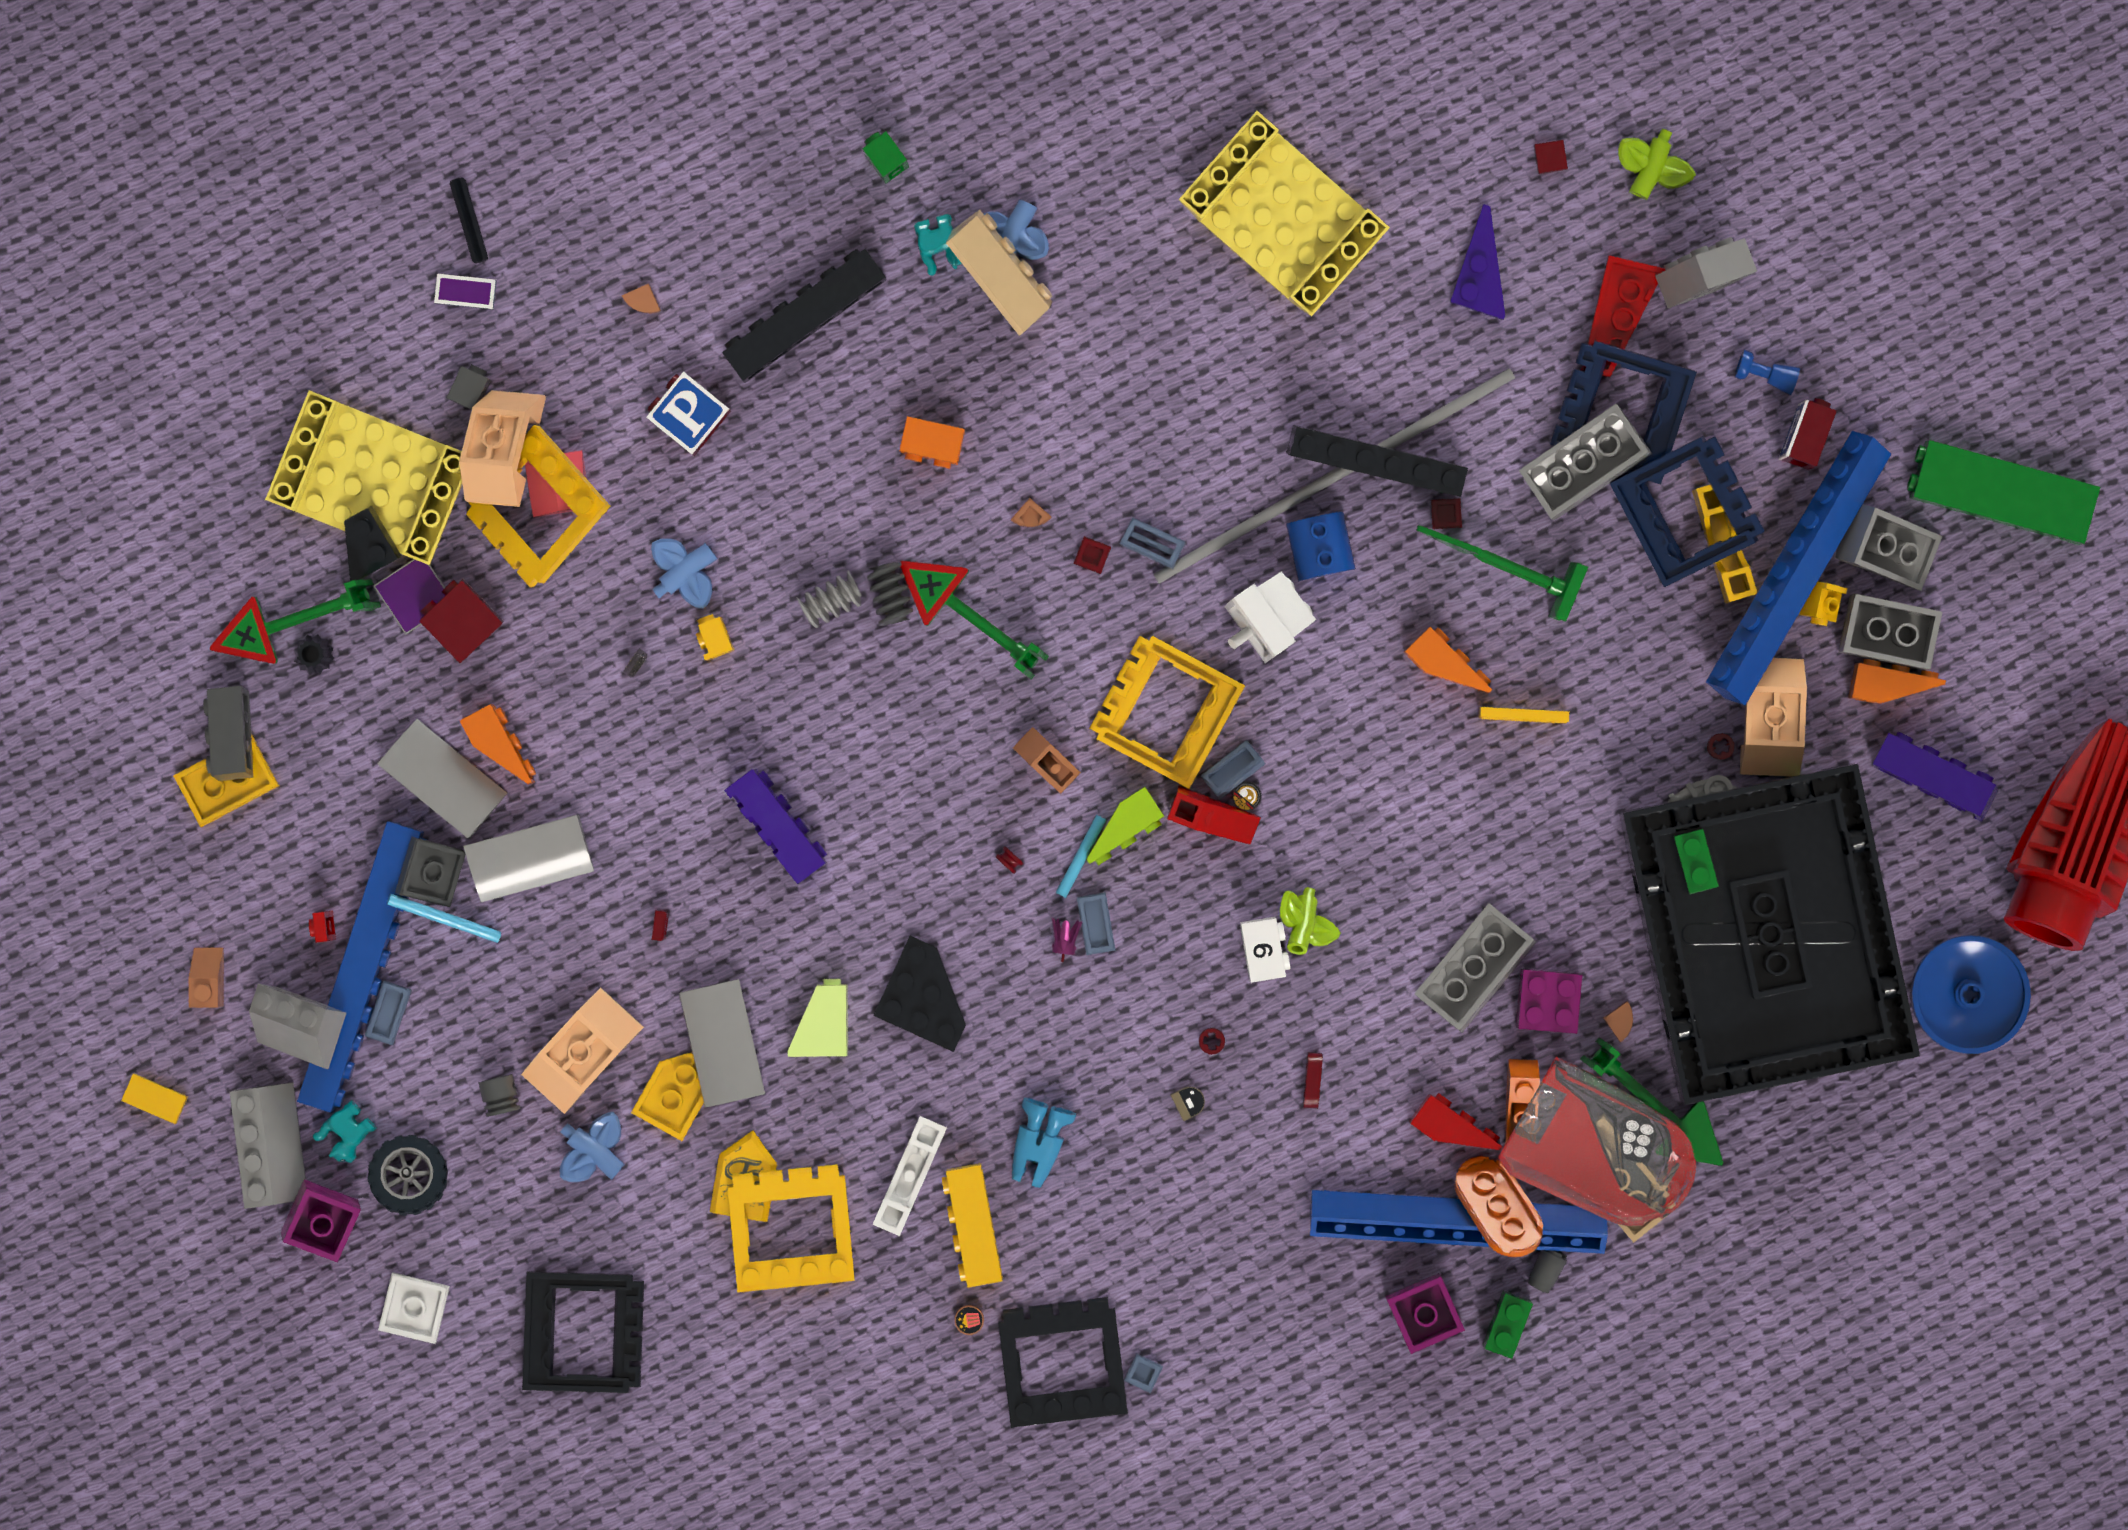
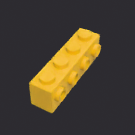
[942,1163,1003,1288]

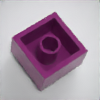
[1516,969,1582,1034]
[281,1179,361,1263]
[1385,1273,1465,1354]

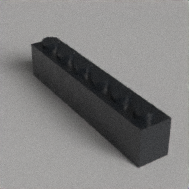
[722,249,887,383]
[1286,425,1468,497]

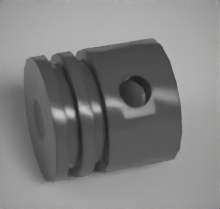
[478,1074,521,1117]

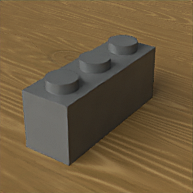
[203,686,254,781]

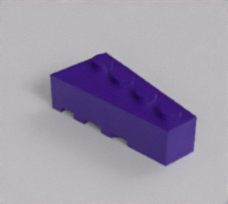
[1873,732,1998,822]
[724,769,828,884]

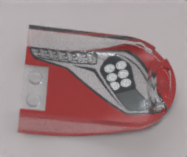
[1498,1057,1696,1226]

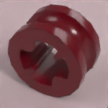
[1707,733,1735,760]
[995,846,1024,874]
[1199,1028,1225,1055]

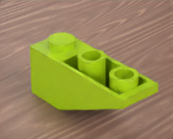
[1087,787,1164,865]

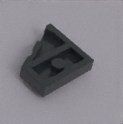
[344,505,401,581]

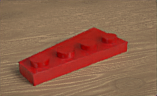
[1581,255,1665,378]

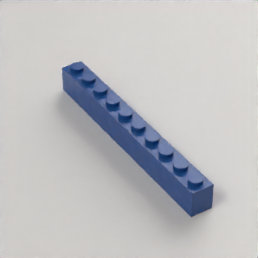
[1706,431,1891,706]
[297,821,427,1113]
[1310,1190,1608,1254]

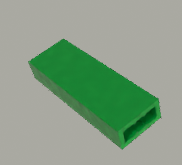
[1907,440,2101,545]

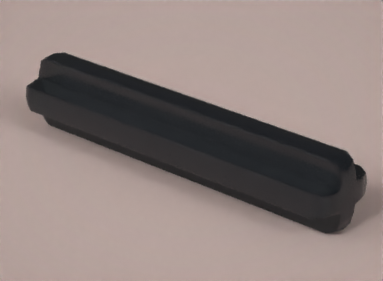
[450,177,488,263]

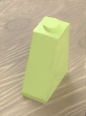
[788,979,848,1057]

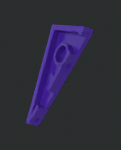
[1450,204,1505,320]

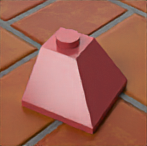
[525,450,587,517]

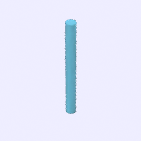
[387,893,501,943]

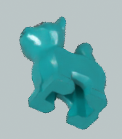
[914,214,962,276]
[313,1100,377,1163]

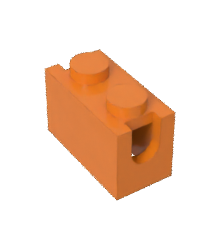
[899,416,965,469]

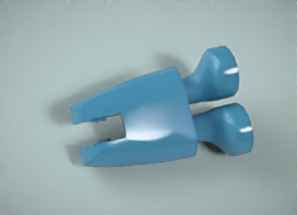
[1012,1098,1076,1188]

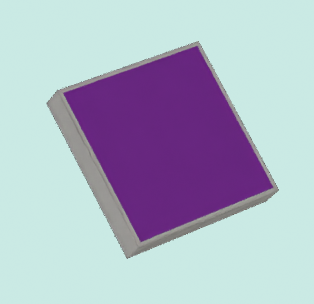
[373,559,445,635]

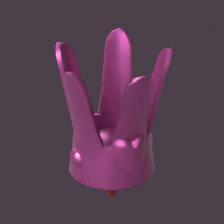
[1052,918,1082,962]

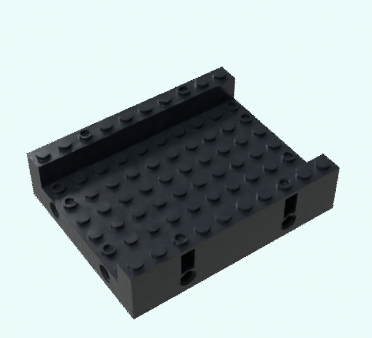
[1619,763,1920,1105]

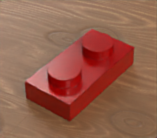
[309,911,336,943]

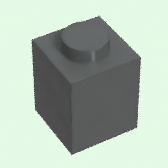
[447,364,491,410]

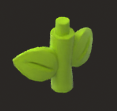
[1618,129,1696,200]
[1280,887,1341,955]

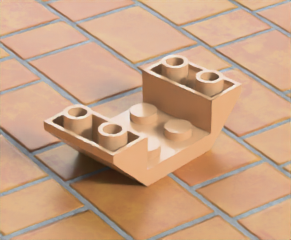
[459,390,546,507]
[1740,658,1807,776]
[521,988,644,1114]

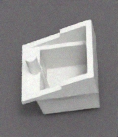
[1224,572,1316,663]

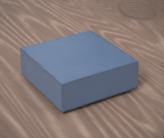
[1124,1353,1163,1393]

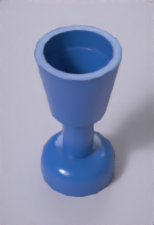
[1734,350,1800,396]

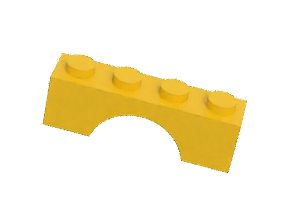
[1692,485,1757,603]

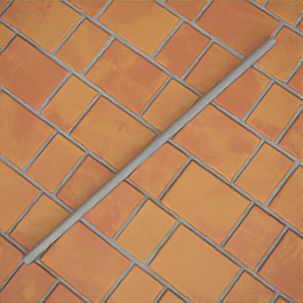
[1153,368,1515,584]

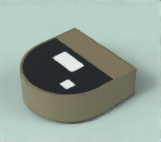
[1170,1086,1205,1121]

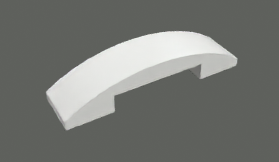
[873,1116,947,1236]

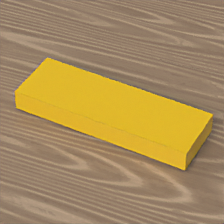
[1478,707,1569,724]

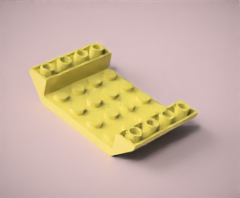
[1179,111,1390,317]
[265,390,462,565]

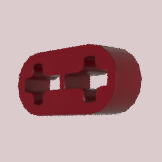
[1303,1052,1323,1109]

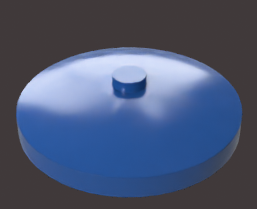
[1911,935,2031,1054]

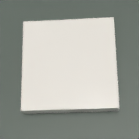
[378,1272,450,1344]

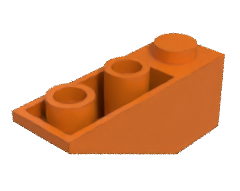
[1404,627,1492,693]
[1848,659,1946,704]
[459,704,536,784]
[1505,1059,1540,1144]

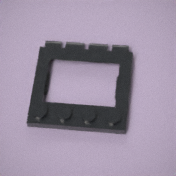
[522,1271,644,1393]
[998,1297,1128,1428]

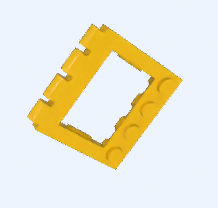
[466,425,611,588]
[1089,636,1245,789]
[727,1164,855,1293]

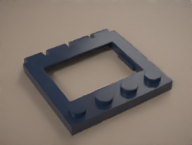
[1550,340,1697,484]
[1610,435,1765,587]

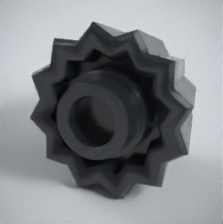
[293,634,334,675]

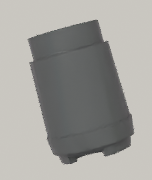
[1528,1250,1567,1293]

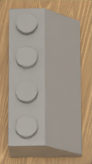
[230,1082,306,1209]

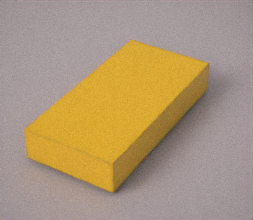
[121,1073,188,1124]

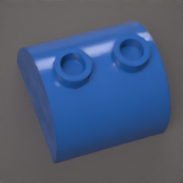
[1286,512,1356,582]

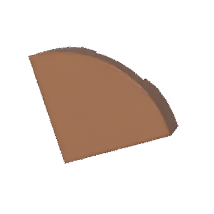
[622,284,661,314]
[1011,498,1052,527]
[1603,1001,1633,1042]

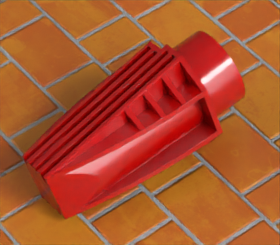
[2004,718,2128,951]

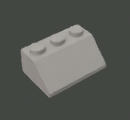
[249,984,346,1069]

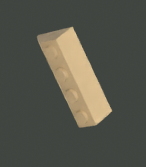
[946,209,1052,336]

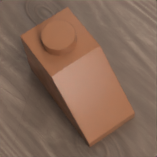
[1013,727,1081,794]
[188,948,224,1008]

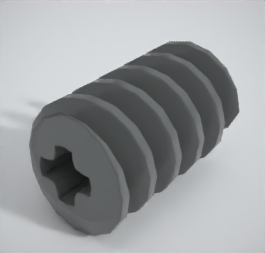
[867,562,913,626]

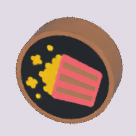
[955,1305,984,1335]

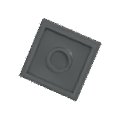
[395,836,466,907]

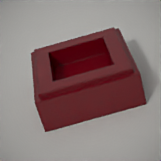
[1534,140,1568,174]
[1431,498,1462,530]
[1073,536,1111,574]
[651,910,669,941]

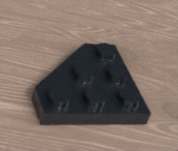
[874,935,966,1052]

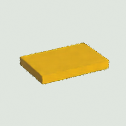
[173,734,279,827]

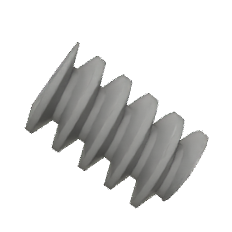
[796,570,862,629]

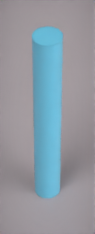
[1056,815,1107,898]

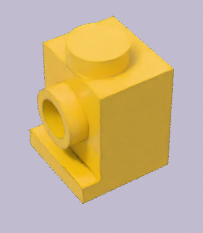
[1799,582,1848,627]
[696,614,734,661]

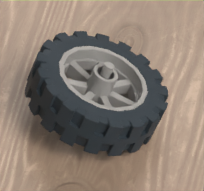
[368,1135,448,1216]

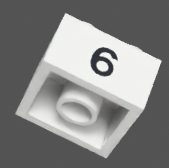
[1240,917,1290,983]

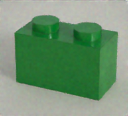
[862,131,909,184]
[1674,829,1719,894]
[1482,1290,1533,1359]

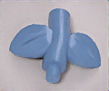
[984,200,1049,260]
[651,539,718,609]
[560,1112,625,1182]

